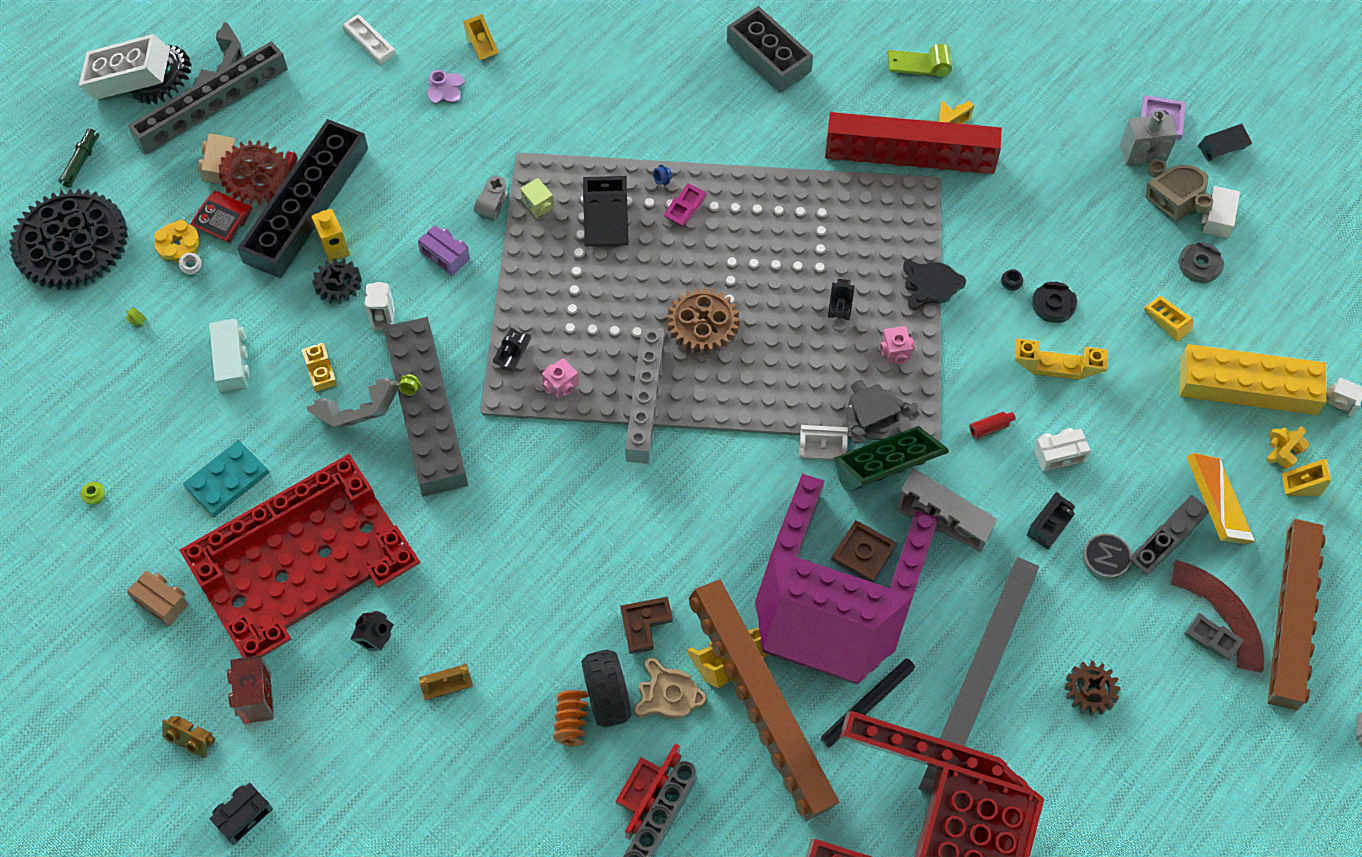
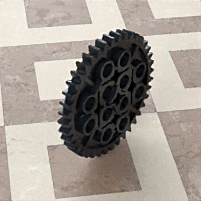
[9,189,128,290]

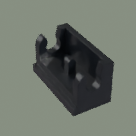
[1198,123,1252,161]
[1027,491,1075,550]

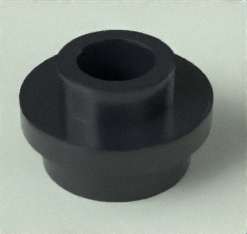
[1001,269,1023,291]

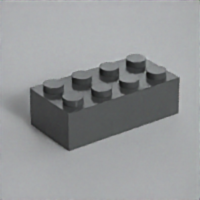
[727,6,813,92]

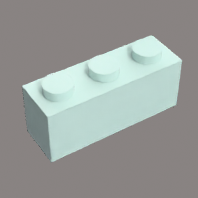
[209,319,250,392]

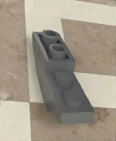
[1129,495,1209,576]

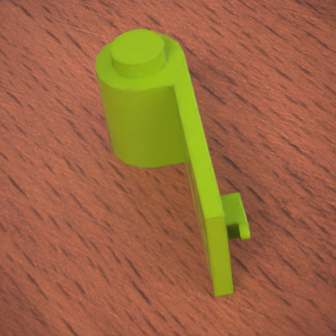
[887,44,952,77]

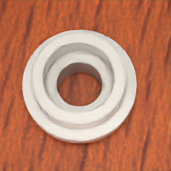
[179,253,202,275]

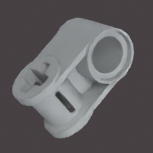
[474,176,507,220]

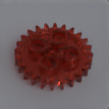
[219,140,290,205]

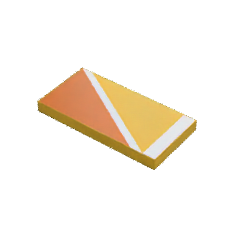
[1187,453,1255,545]

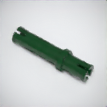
[58,128,100,188]

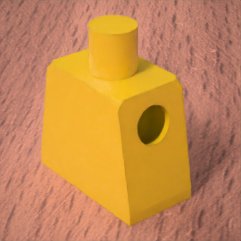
[312,209,350,263]

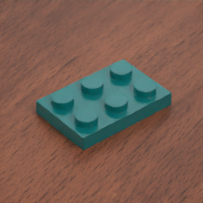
[183,440,269,517]

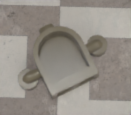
[1146,160,1213,221]

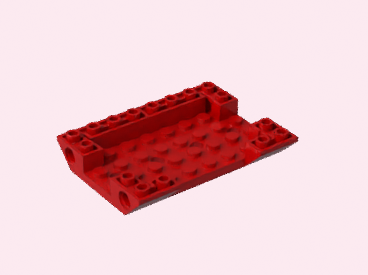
[179,454,421,666]

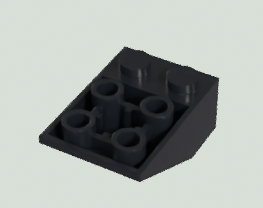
[583,176,629,246]

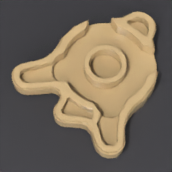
[634,658,706,719]

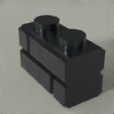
[209,782,273,846]

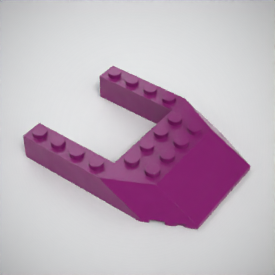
[755,473,939,685]

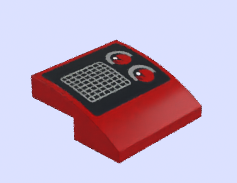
[190,190,253,243]

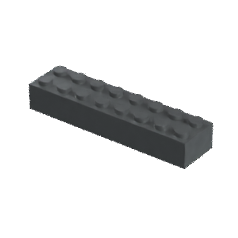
[383,317,468,497]

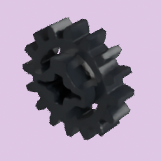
[312,258,362,304]

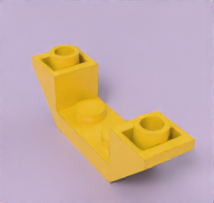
[1014,338,1108,380]

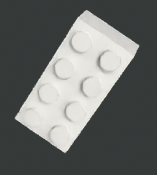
[79,34,170,100]

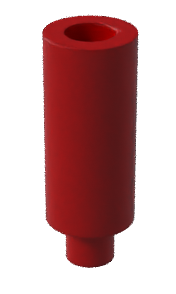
[969,411,1016,440]

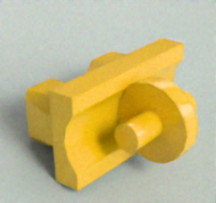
[1266,426,1310,469]

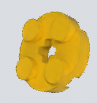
[154,220,200,263]

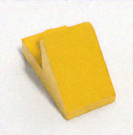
[463,14,499,61]
[938,100,974,124]

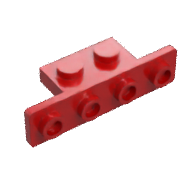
[616,743,682,840]

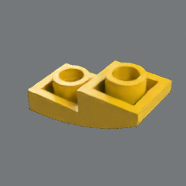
[302,343,337,392]

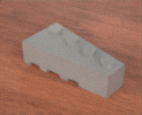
[895,468,997,552]

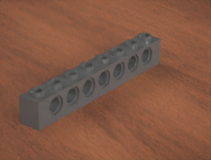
[128,41,288,154]

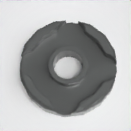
[1178,242,1224,283]

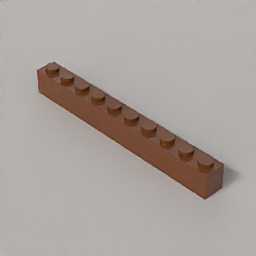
[688,579,839,821]

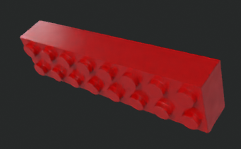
[825,112,1002,174]

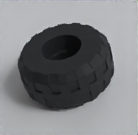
[581,649,632,728]

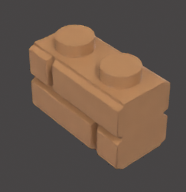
[127,571,188,626]

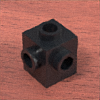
[350,611,394,651]

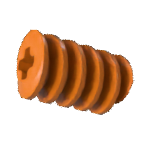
[553,690,589,747]

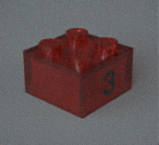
[227,655,274,724]

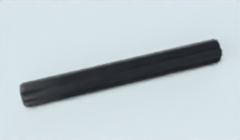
[821,658,915,747]

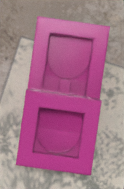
[664,183,707,226]

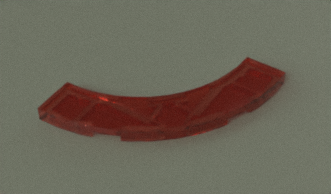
[1171,560,1264,673]

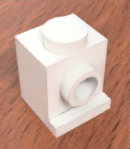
[1326,377,1362,417]

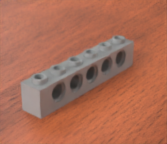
[625,328,665,464]

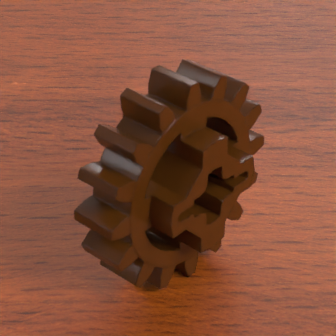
[1064,661,1121,716]

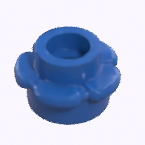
[653,164,672,185]

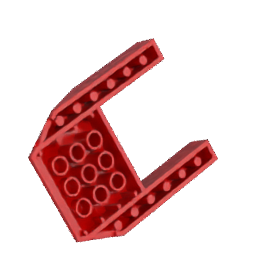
[806,711,1044,857]

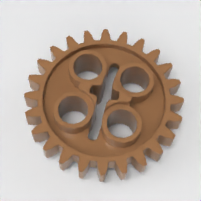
[667,287,740,355]

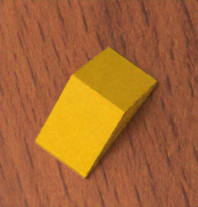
[1282,459,1331,496]

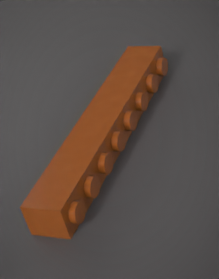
[1267,519,1326,711]

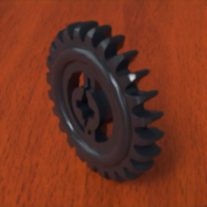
[130,45,192,105]

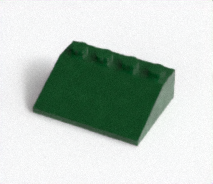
[834,426,949,490]

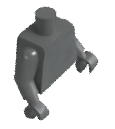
[845,380,920,443]

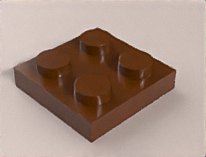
[831,520,897,583]

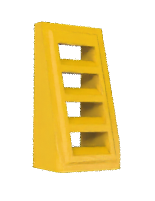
[1144,295,1193,341]

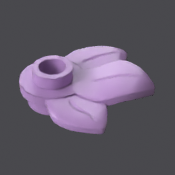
[427,70,466,104]

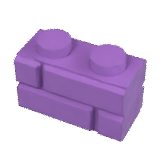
[418,225,470,275]

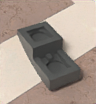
[1184,613,1244,661]

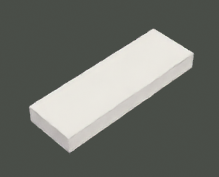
[342,14,397,65]

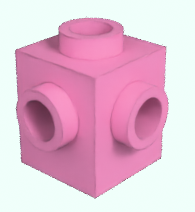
[880,326,915,364]
[542,358,579,400]

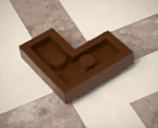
[620,597,673,654]

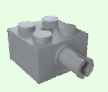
[1120,110,1178,165]

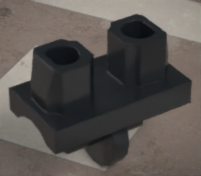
[827,278,855,321]
[493,327,532,372]

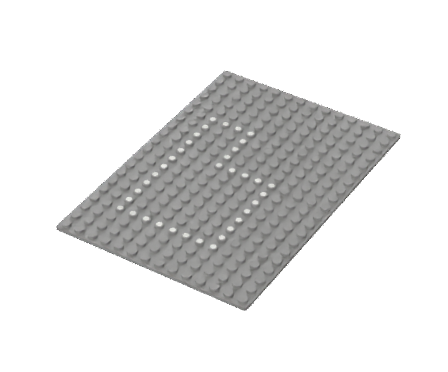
[481,153,941,441]

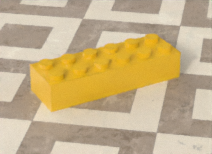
[1179,344,1326,415]

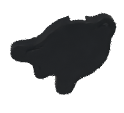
[903,260,966,310]

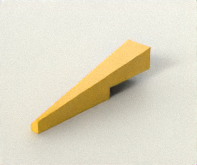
[687,627,769,688]

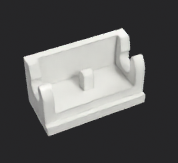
[799,425,848,460]

